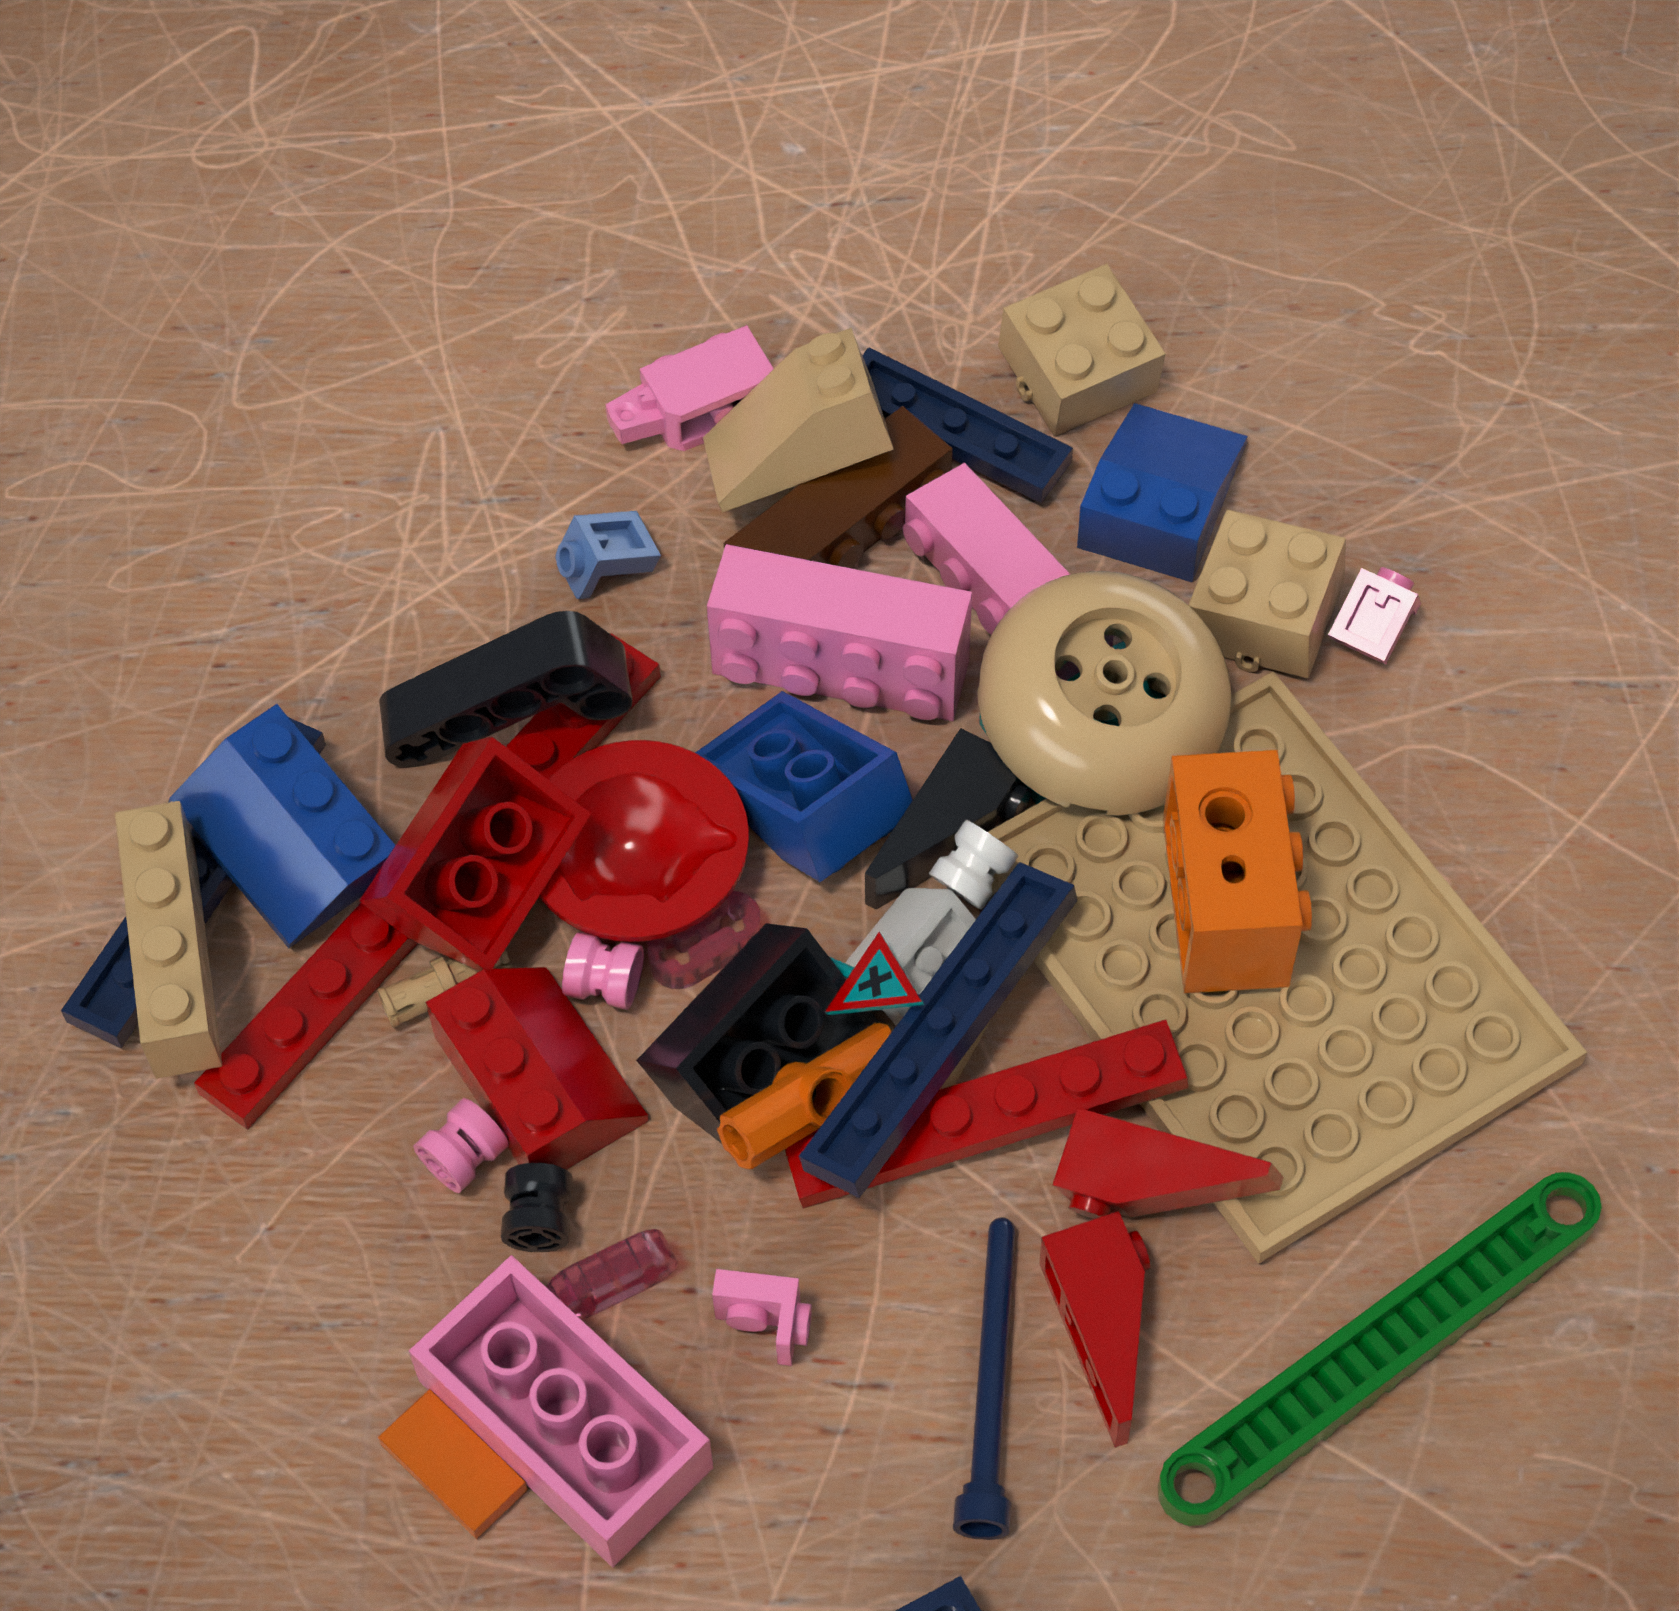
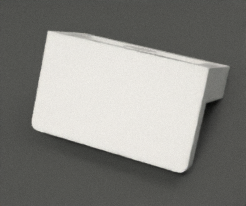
[845,888,976,1026]

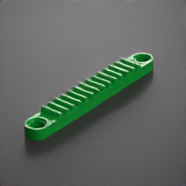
[1157,1172,1602,1526]

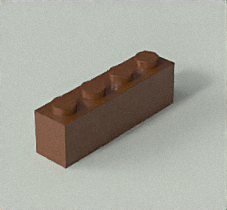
[723,406,953,569]

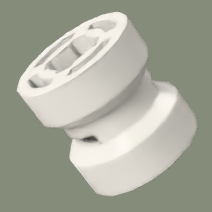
[929,820,1019,910]

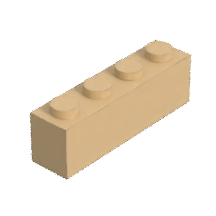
[115,801,222,1079]

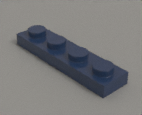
[862,347,1073,504]

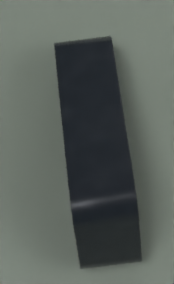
[379,611,632,768]

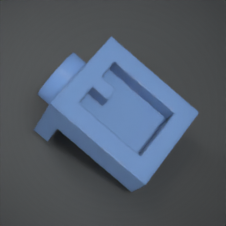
[555,511,661,599]

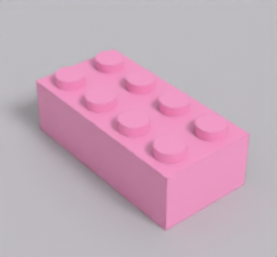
[707,544,972,721]
[409,1255,713,1568]

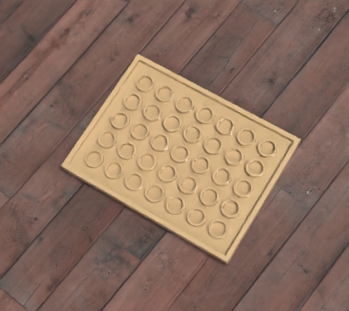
[988,671,1587,1264]

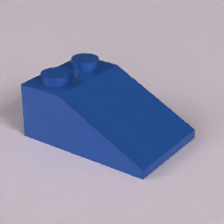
[1077,403,1248,582]
[695,691,913,882]

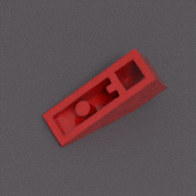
[1052,1108,1284,1219]
[1039,1211,1150,1448]

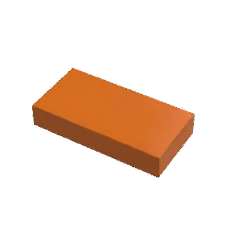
[378,1389,528,1539]

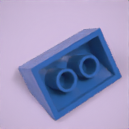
[168,704,396,949]

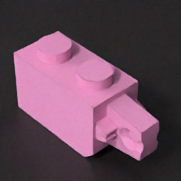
[605,325,774,451]

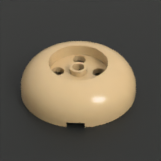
[977,571,1231,815]

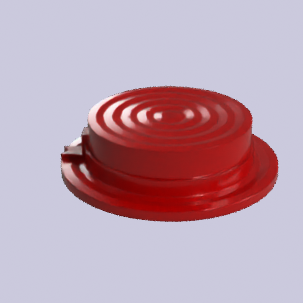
[539,740,749,942]

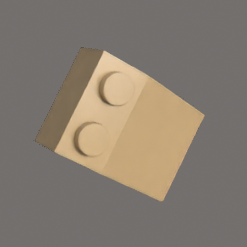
[703,328,894,513]

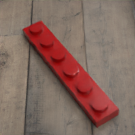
[785,1019,1188,1209]

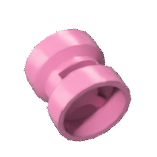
[562,932,644,1010]
[413,1098,509,1193]

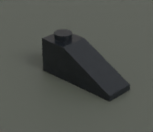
[865,728,1032,910]

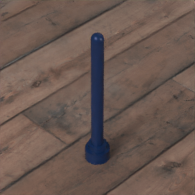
[953,1217,1015,1540]

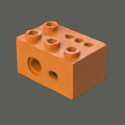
[1163,750,1312,993]

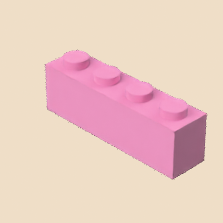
[903,463,1114,681]

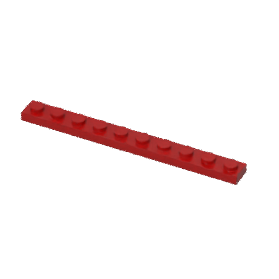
[194,633,661,1130]

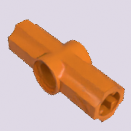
[717,1023,892,1170]

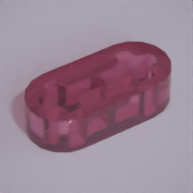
[648,891,761,989]
[546,1229,678,1320]

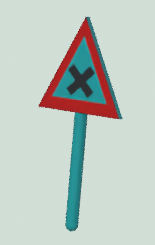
[825,932,925,1015]

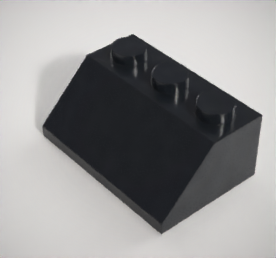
[636,923,879,1144]

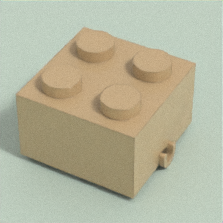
[998,264,1166,437]
[1189,509,1346,678]

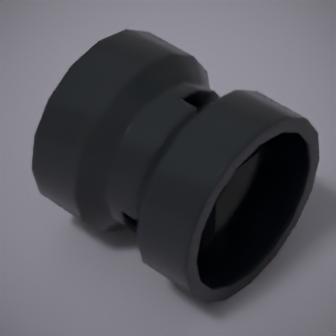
[501,1163,573,1252]

